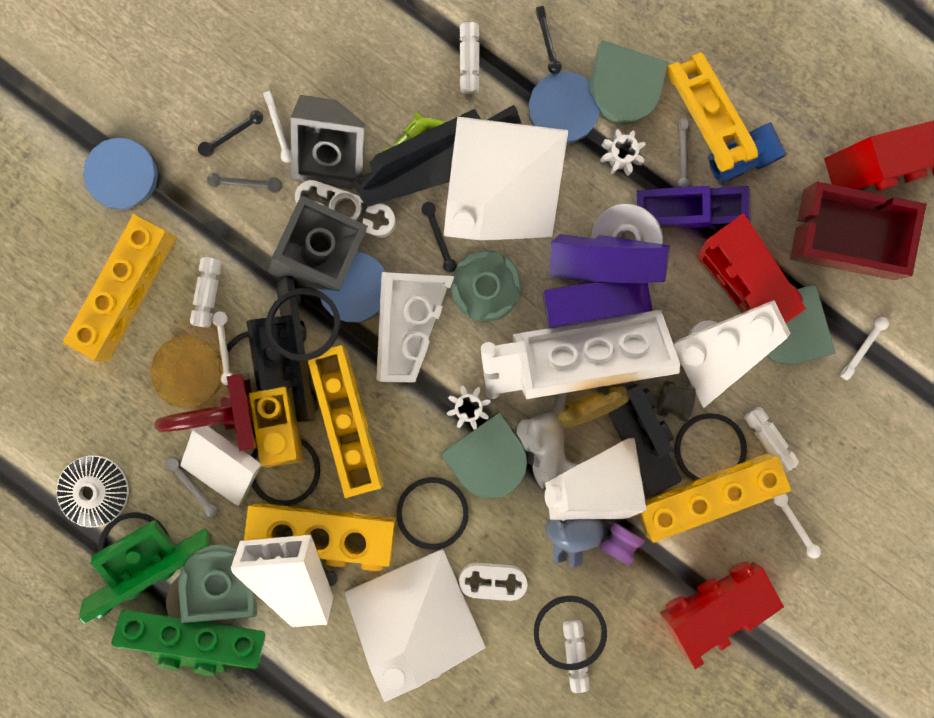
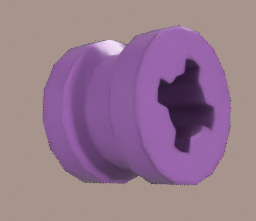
[600,522,646,566]

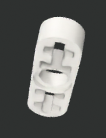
[295,180,396,238]

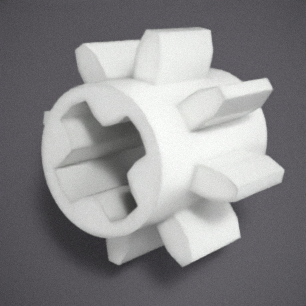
[600,129,646,176]
[447,386,490,429]

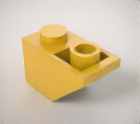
[249,387,304,468]

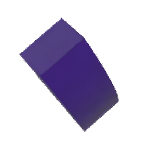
[637,185,751,228]
[549,234,670,283]
[542,282,653,328]

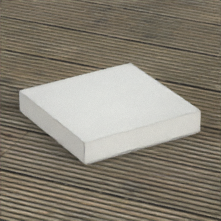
[180,426,261,507]

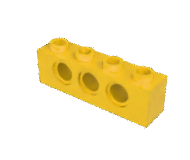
[62,214,178,361]
[307,345,384,498]
[637,453,792,543]
[244,502,397,571]

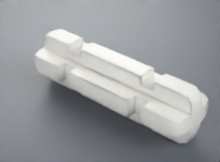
[460,22,479,94]
[190,257,221,328]
[744,407,799,472]
[563,620,590,693]

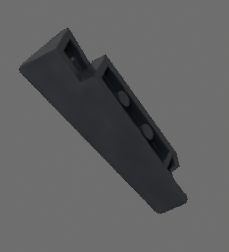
[353,105,522,207]

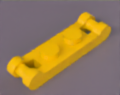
[666,52,758,172]

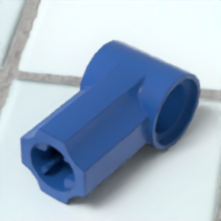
[708,122,787,184]

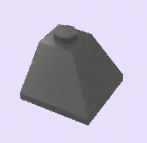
[290,95,365,188]
[268,195,368,291]

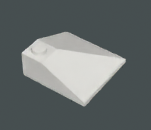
[444,117,568,240]
[344,548,486,702]

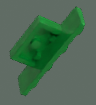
[79,519,210,624]
[111,610,266,676]

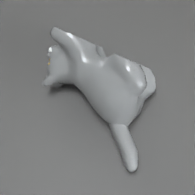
[515,392,579,488]

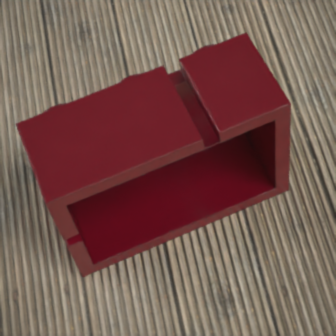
[790,182,927,280]

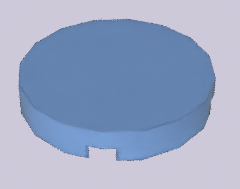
[529,71,600,144]
[83,137,158,210]
[318,252,386,323]

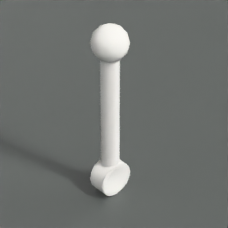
[263,91,291,163]
[212,311,233,386]
[840,317,889,381]
[772,494,821,559]

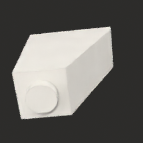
[544,438,646,520]
[231,535,334,627]

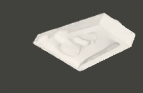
[376,272,454,382]
[673,300,791,408]

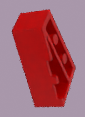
[824,120,934,191]
[696,213,806,323]
[659,561,784,670]

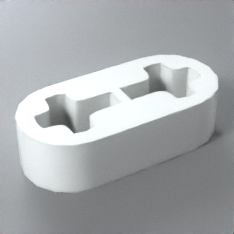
[459,562,528,601]

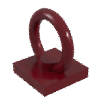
[154,372,257,451]

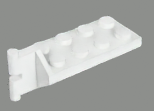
[481,310,680,399]

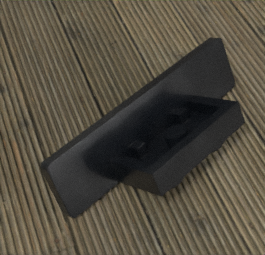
[246,277,318,422]
[595,381,682,496]

